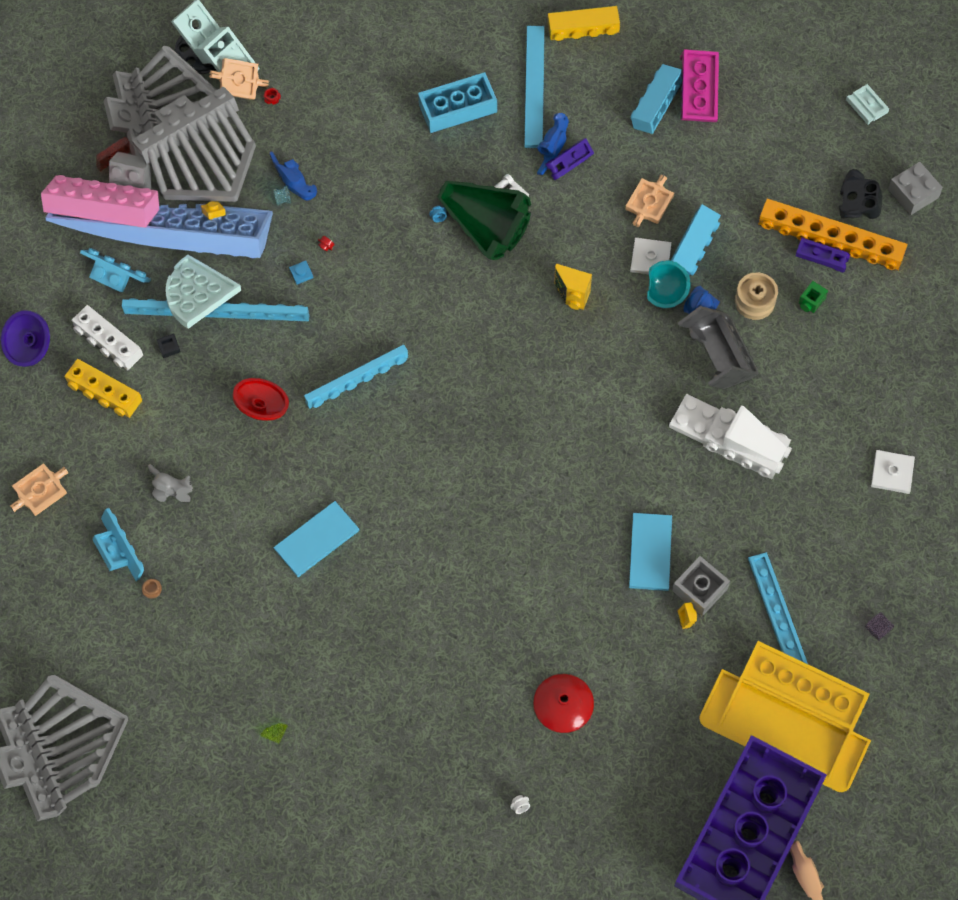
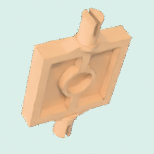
[209,58,269,100]
[625,175,674,227]
[10,463,68,516]

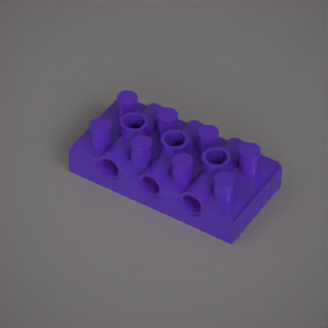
[674,735,827,900]

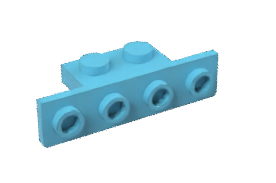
[80,248,151,292]
[92,508,144,581]

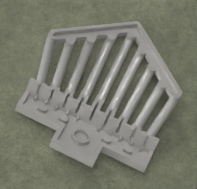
[104,46,217,157]
[132,87,256,202]
[0,675,128,821]

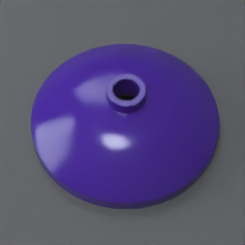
[1,311,50,367]

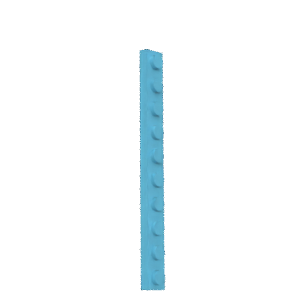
[122,298,309,321]

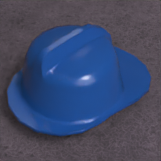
[684,286,720,314]

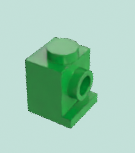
[799,281,828,313]

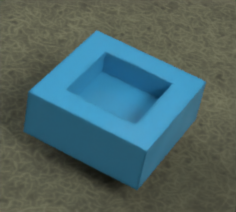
[289,261,313,284]

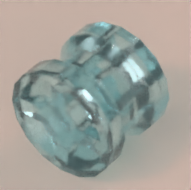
[273,186,291,206]

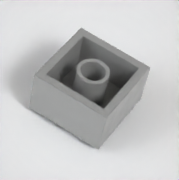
[109,151,152,189]
[888,162,943,216]
[672,556,730,616]

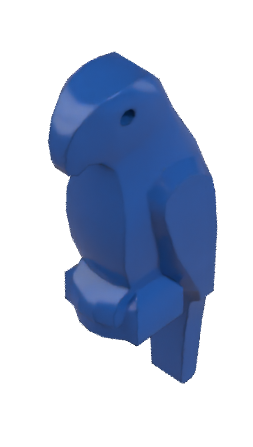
[537,113,569,175]
[270,152,317,201]

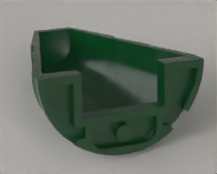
[437,181,531,260]

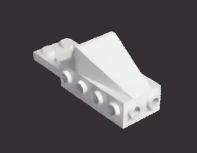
[669,394,792,479]

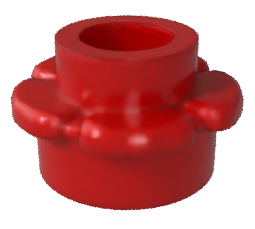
[263,88,281,105]
[318,235,335,252]

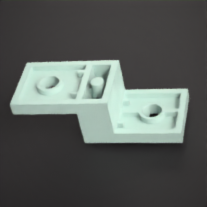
[171,0,260,72]

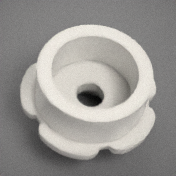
[510,795,530,814]

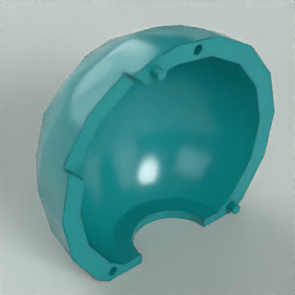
[647,260,690,308]

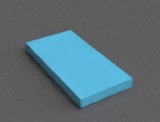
[274,501,359,577]
[629,513,672,591]

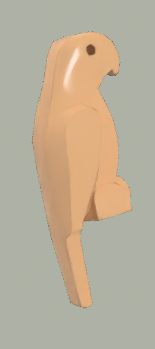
[789,841,824,900]

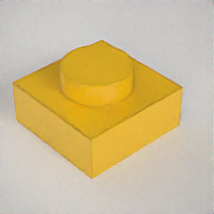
[201,201,226,220]
[677,602,697,629]

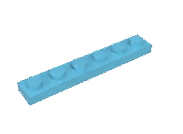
[304,345,408,409]

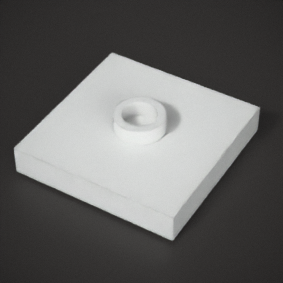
[630,238,672,275]
[871,450,915,494]

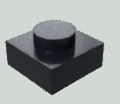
[156,334,181,358]

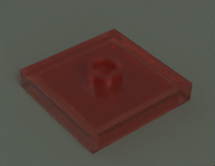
[96,137,130,172]

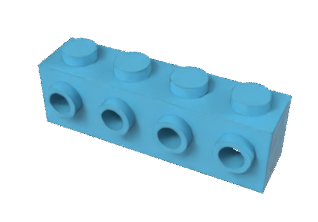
[631,64,682,134]
[671,204,721,276]

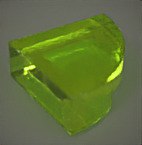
[261,723,288,744]

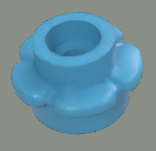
[429,206,447,223]

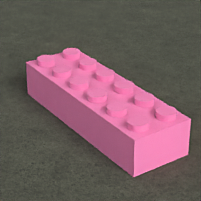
[41,175,159,228]

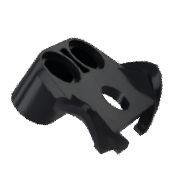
[839,169,883,219]

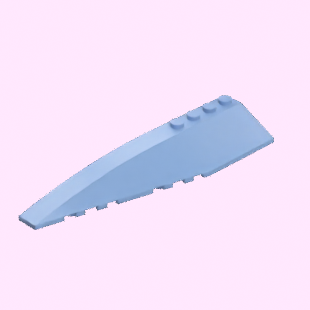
[46,204,273,258]

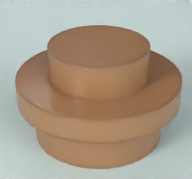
[142,579,162,599]

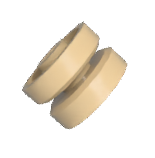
[735,272,778,320]

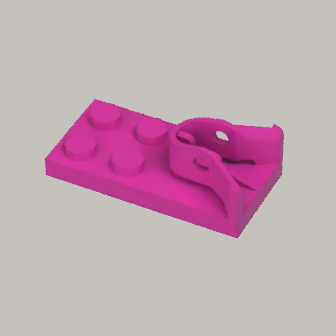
[680,49,719,122]

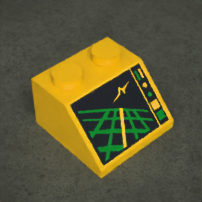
[554,264,592,310]

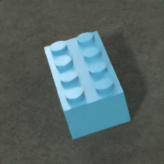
[418,72,497,133]

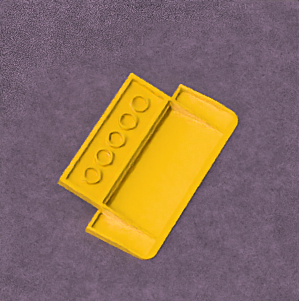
[700,641,871,792]

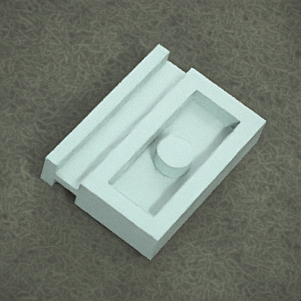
[846,84,889,125]

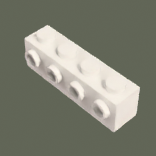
[72,305,143,371]

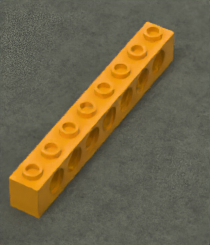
[758,198,908,270]

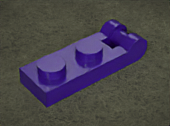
[545,138,594,180]
[795,238,850,273]

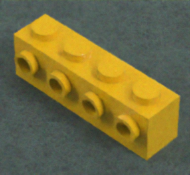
[65,359,142,418]

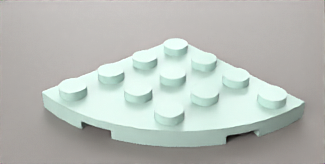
[166,255,241,328]

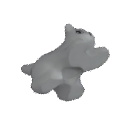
[148,464,193,502]

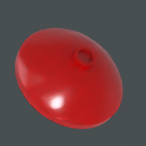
[232,378,289,421]
[533,674,594,733]

